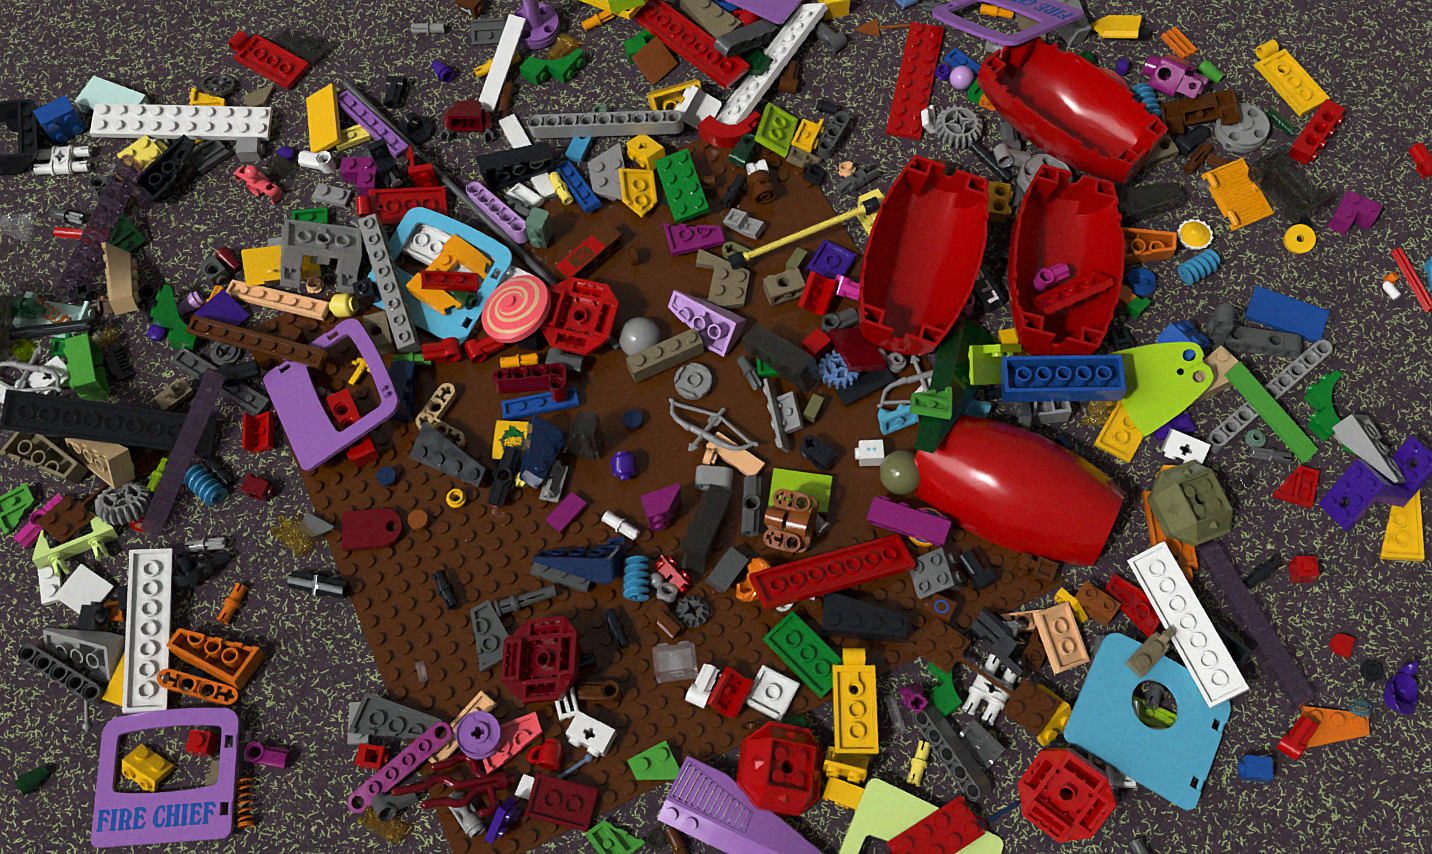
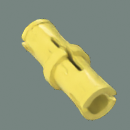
[548,172,573,205]
[907,741,931,787]

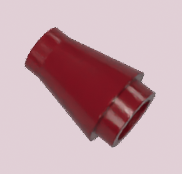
[215,247,242,273]

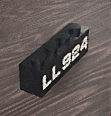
[971,263,1005,315]

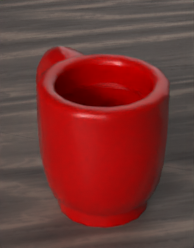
[731,10,760,27]
[527,739,563,770]

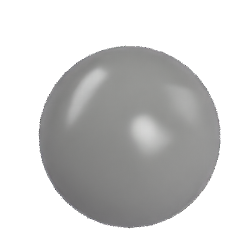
[619,317,661,356]

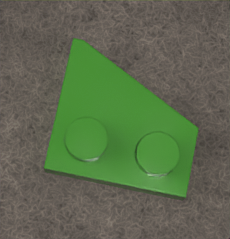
[910,387,952,419]
[0,484,37,535]
[627,740,680,780]
[585,820,645,854]

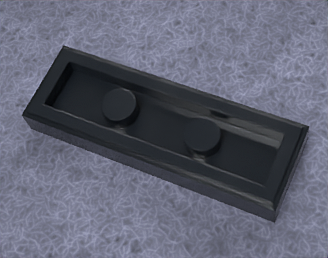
[835,366,895,407]

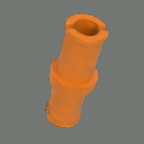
[216,583,248,625]

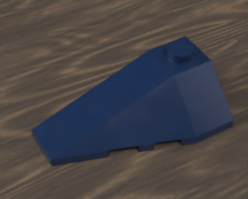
[533,544,623,584]

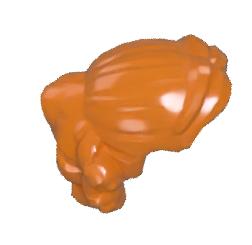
[736,557,772,602]

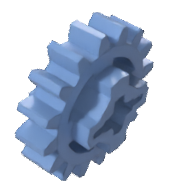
[819,350,860,389]

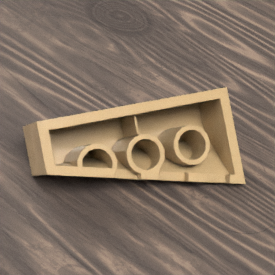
[101,242,141,315]

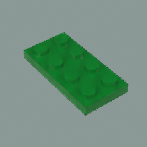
[654,148,710,224]
[763,611,843,699]

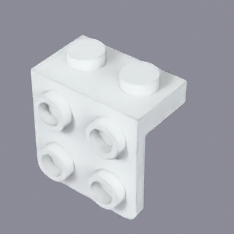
[675,85,722,129]

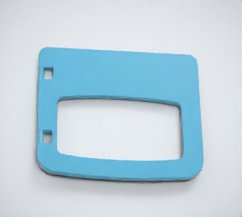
[367,207,513,346]

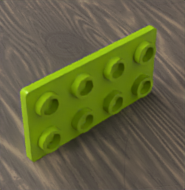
[968,344,1022,385]

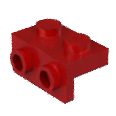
[798,271,838,316]
[242,411,274,454]
[706,666,755,718]

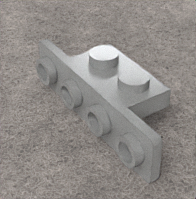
[763,378,804,453]

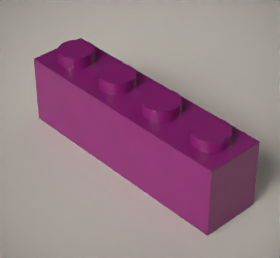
[866,496,952,548]

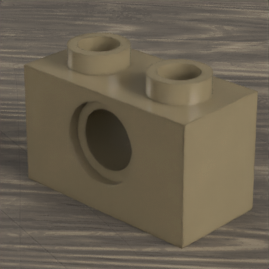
[763,268,806,306]
[362,311,396,355]

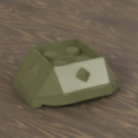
[1147,460,1233,547]

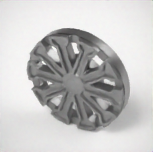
[201,74,235,97]

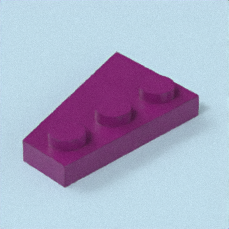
[663,223,725,257]

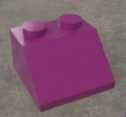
[641,483,682,532]

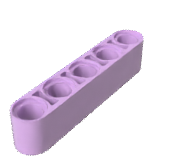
[466,182,529,243]

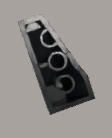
[131,134,196,202]

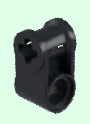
[800,435,838,472]

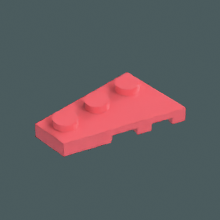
[476,712,543,775]

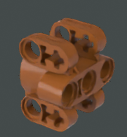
[763,489,819,553]

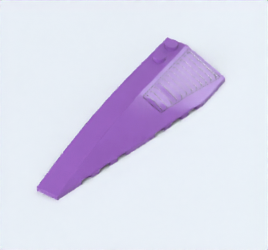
[657,755,823,854]

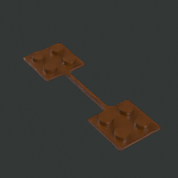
[36,446,171,544]
[912,618,1061,737]

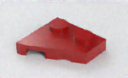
[1272,465,1320,509]

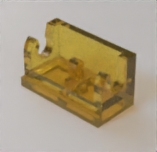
[270,515,315,559]
[355,806,408,846]

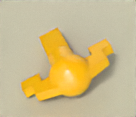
[348,358,371,386]

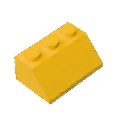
[646,79,702,122]

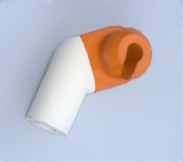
[1383,272,1401,300]

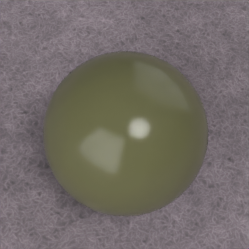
[880,450,920,495]

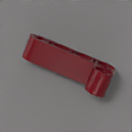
[492,363,569,402]

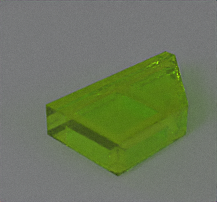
[8,338,35,363]

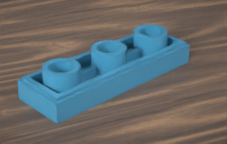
[565,137,594,163]

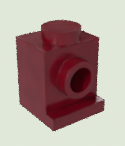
[240,472,275,502]

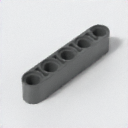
[714,18,780,58]
[17,644,106,706]
[913,704,991,801]

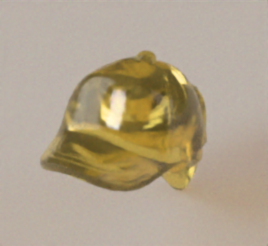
[1080,401,1117,426]

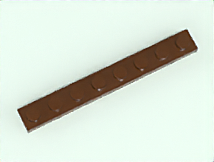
[186,315,328,370]

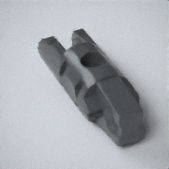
[837,163,880,197]
[504,194,531,220]

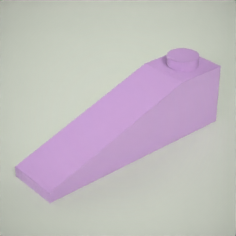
[668,290,746,357]

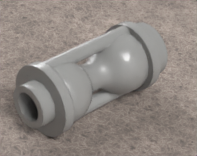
[448,790,486,838]

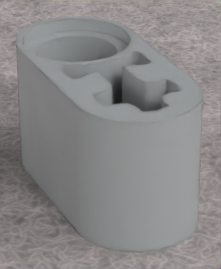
[694,465,734,492]

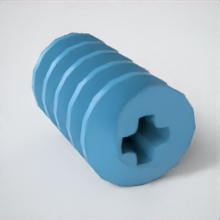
[1131,83,1162,117]
[1177,249,1220,286]
[184,464,228,506]
[623,556,649,601]

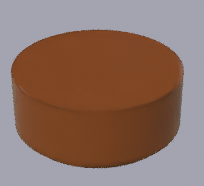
[408,510,429,531]

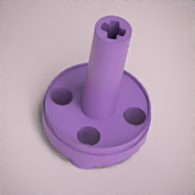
[513,0,561,50]

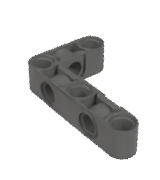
[1206,304,1302,359]

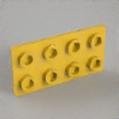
[241,245,322,286]

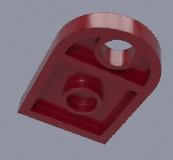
[342,508,403,552]

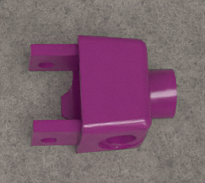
[1142,54,1210,99]

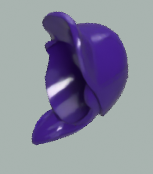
[1383,661,1419,715]

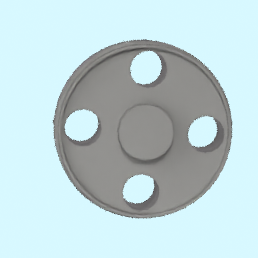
[1214,103,1270,153]
[1017,154,1072,192]

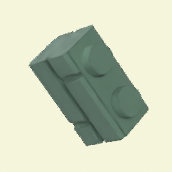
[525,207,554,248]

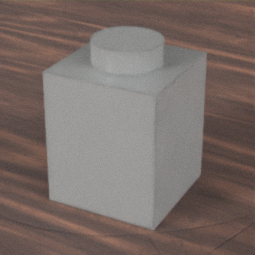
[236,137,265,162]

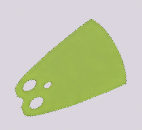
[1108,342,1214,437]

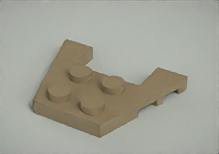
[696,249,750,309]

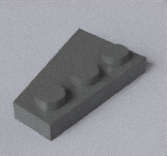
[530,562,592,593]
[470,600,509,674]

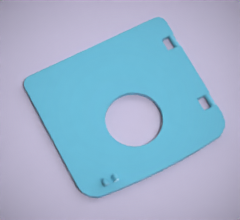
[1063,633,1231,810]

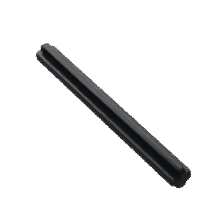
[0,319,94,341]

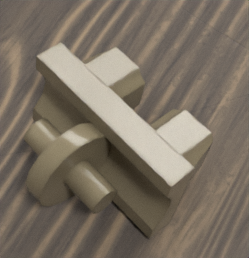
[154,377,194,412]

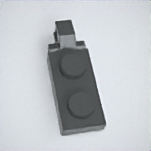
[1013,402,1032,431]

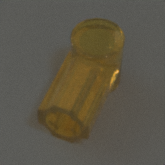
[546,32,579,60]

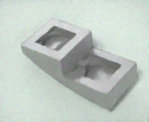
[723,208,766,240]

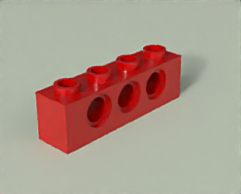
[1287,98,1346,165]
[326,388,380,468]

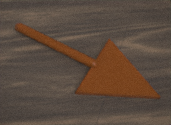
[853,18,910,37]

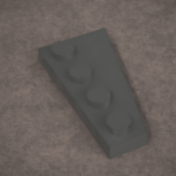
[348,692,444,740]

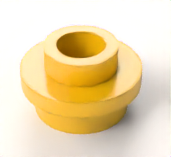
[446,489,466,508]

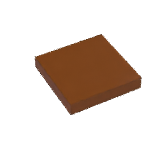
[631,36,678,85]

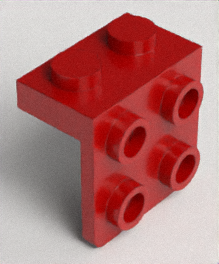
[406,144,439,187]

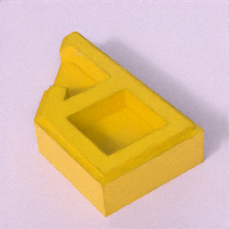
[1054,587,1088,623]

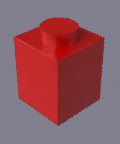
[801,328,831,363]
[1288,556,1320,583]
[185,729,219,758]

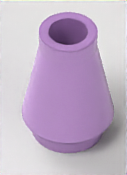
[176,291,205,315]

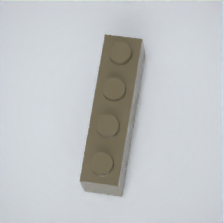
[626,327,704,383]

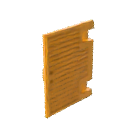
[1201,158,1274,231]

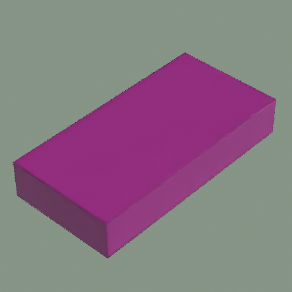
[545,492,587,534]

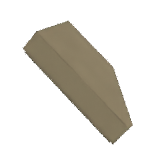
[786,145,822,168]

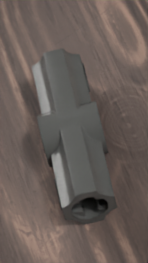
[741,475,762,537]

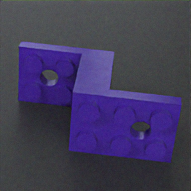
[1318,435,1432,531]

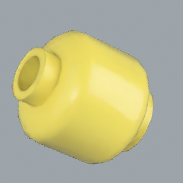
[329,293,359,318]

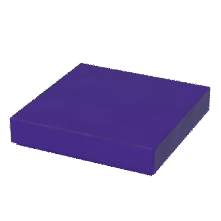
[807,239,857,280]
[194,289,250,327]

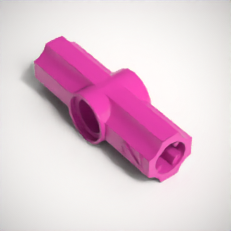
[13,494,63,550]

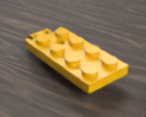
[1254,39,1330,117]
[832,648,879,754]

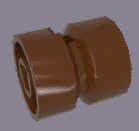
[747,170,777,204]

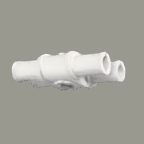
[33,145,93,176]
[962,654,1017,726]

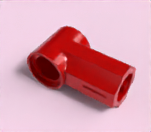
[1408,142,1432,179]
[464,336,505,364]
[422,337,461,362]
[1277,715,1319,761]

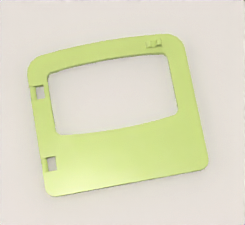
[838,778,1004,854]

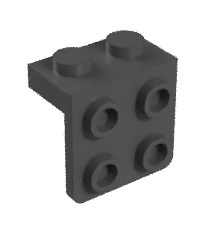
[910,547,964,599]

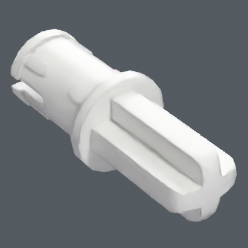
[602,510,640,540]

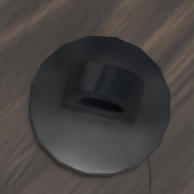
[398,112,433,146]

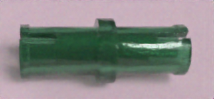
[1265,106,1299,138]

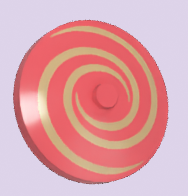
[482,275,551,343]

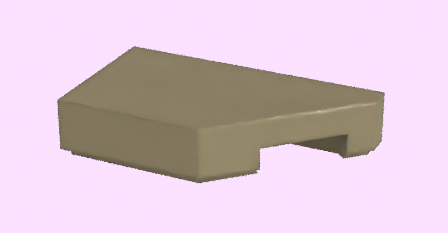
[242,84,275,107]

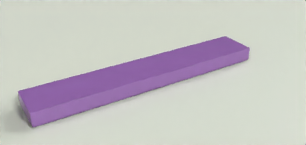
[337,89,409,160]

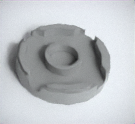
[674,363,712,400]

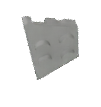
[588,143,625,201]

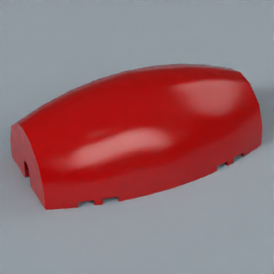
[977,30,1168,184]
[858,155,989,356]
[1008,164,1125,356]
[913,414,1125,566]

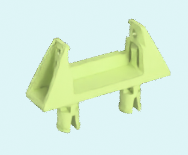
[32,512,118,577]

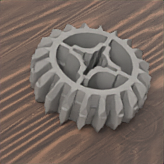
[935,104,983,150]
[95,481,152,526]

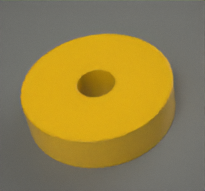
[1283,224,1316,254]

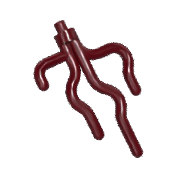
[391,753,515,817]

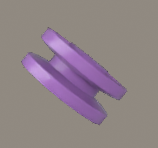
[455,711,503,760]

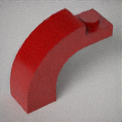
[697,111,760,148]

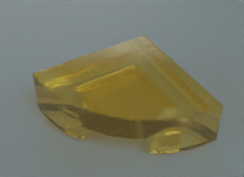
[98,324,118,347]

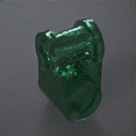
[728,134,757,170]

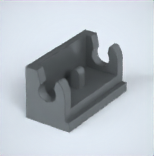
[705,547,749,593]
[958,719,1006,770]

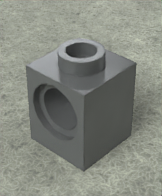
[198,255,230,287]

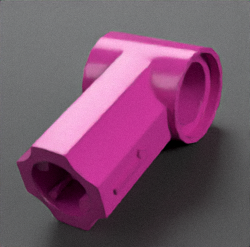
[1031,262,1070,292]
[834,274,859,301]

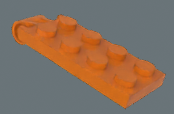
[1141,491,1198,583]

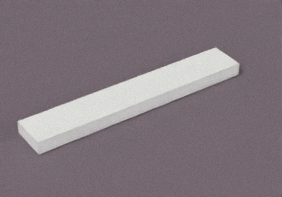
[479,14,526,114]
[499,114,557,200]

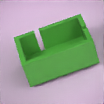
[63,333,110,401]

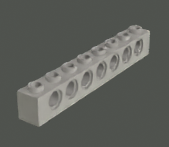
[358,213,422,354]

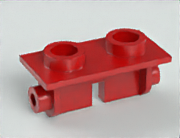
[655,555,695,594]

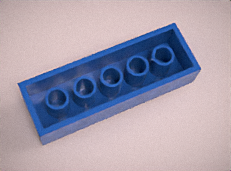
[1000,355,1126,402]

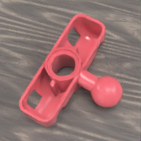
[233,165,282,204]

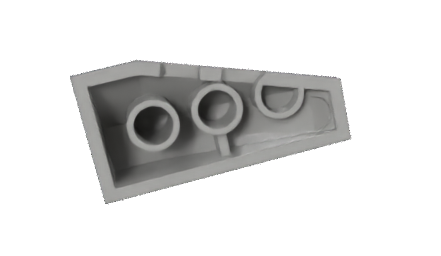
[1332,414,1406,483]
[43,628,125,683]

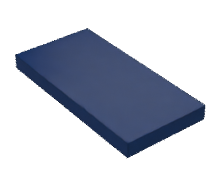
[1244,285,1330,343]

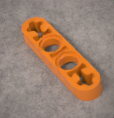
[157,668,239,706]

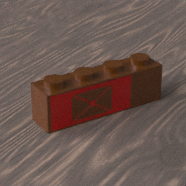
[553,221,624,281]

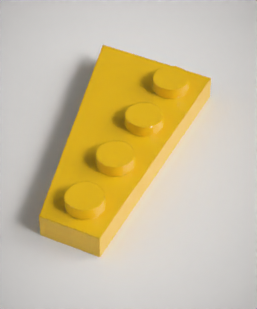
[1379,489,1425,562]

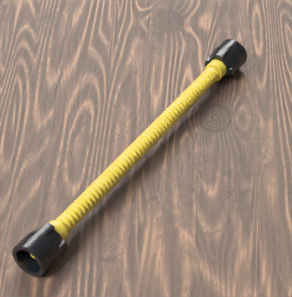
[727,196,880,270]

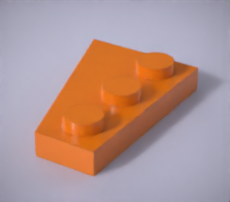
[1301,706,1370,749]

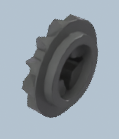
[210,342,241,365]
[676,595,709,628]

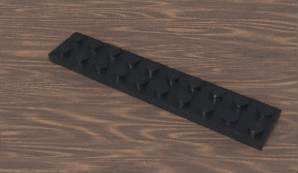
[0,389,217,456]

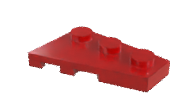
[1103,574,1161,637]

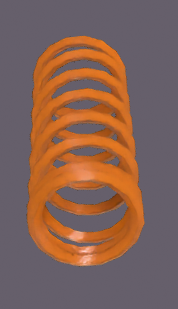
[31,299,72,323]
[236,778,255,829]

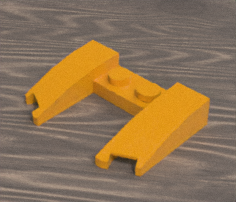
[406,234,492,316]

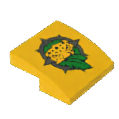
[492,420,528,460]

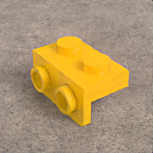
[790,119,825,153]
[122,744,174,793]

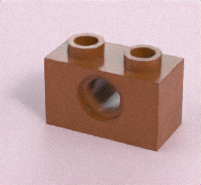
[1074,581,1121,627]

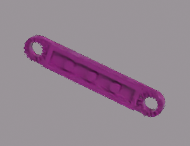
[347,722,453,813]

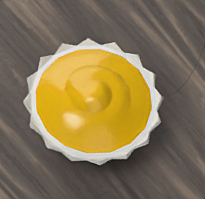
[1177,219,1213,250]

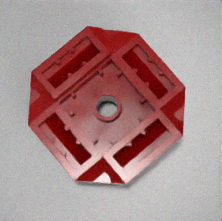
[540,277,620,356]
[736,721,824,816]
[1018,748,1118,843]

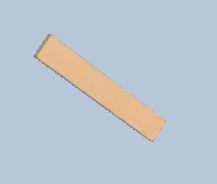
[226,279,330,321]

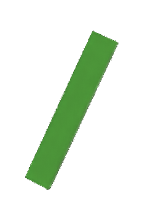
[1224,361,1319,463]

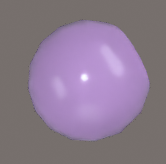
[950,66,974,90]

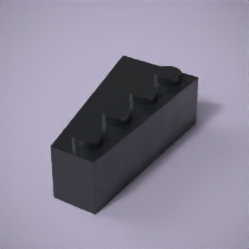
[476,141,558,192]

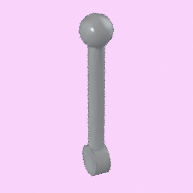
[82,700,91,730]

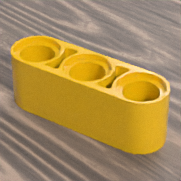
[822,777,864,811]

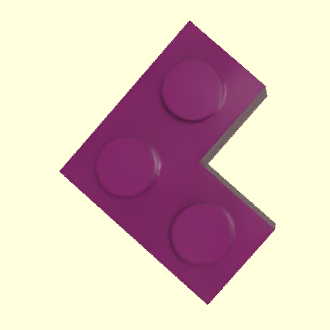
[340,157,381,197]
[1327,190,1383,235]

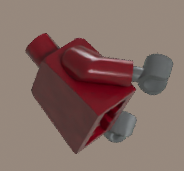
[439,99,494,143]

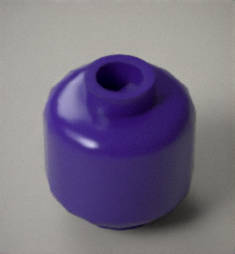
[611,451,637,481]

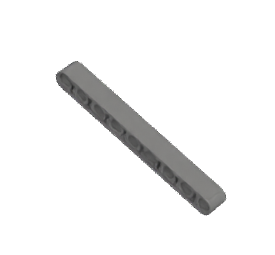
[527,110,684,138]
[1205,340,1333,453]

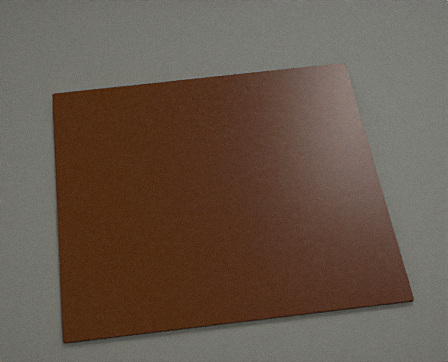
[248,112,1064,854]

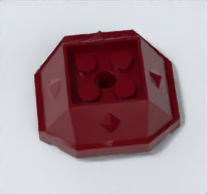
[501,616,581,704]

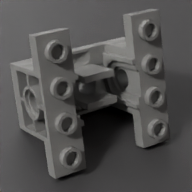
[280,219,362,294]

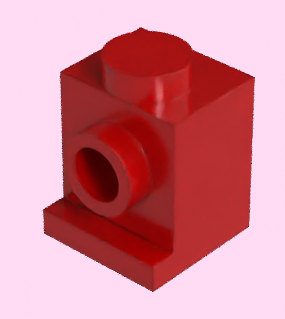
[355,743,391,771]

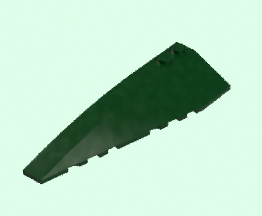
[914,315,1000,454]

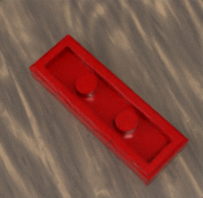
[420,270,479,292]

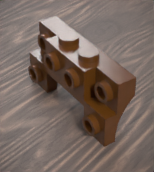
[1160,88,1240,137]

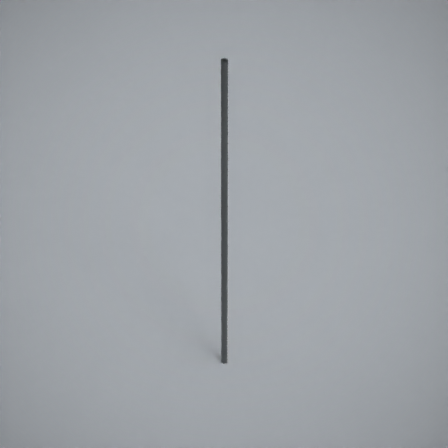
[343,80,621,351]

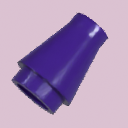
[431,60,454,83]

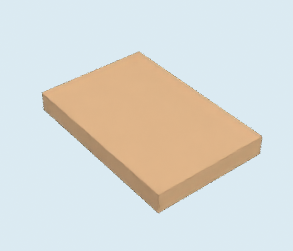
[1033,602,1090,674]

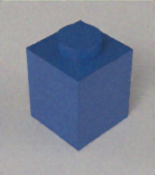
[1237,755,1273,783]

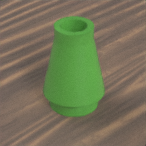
[1196,60,1224,83]

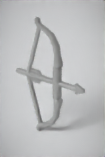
[0,346,62,392]
[877,355,934,408]
[669,398,759,452]

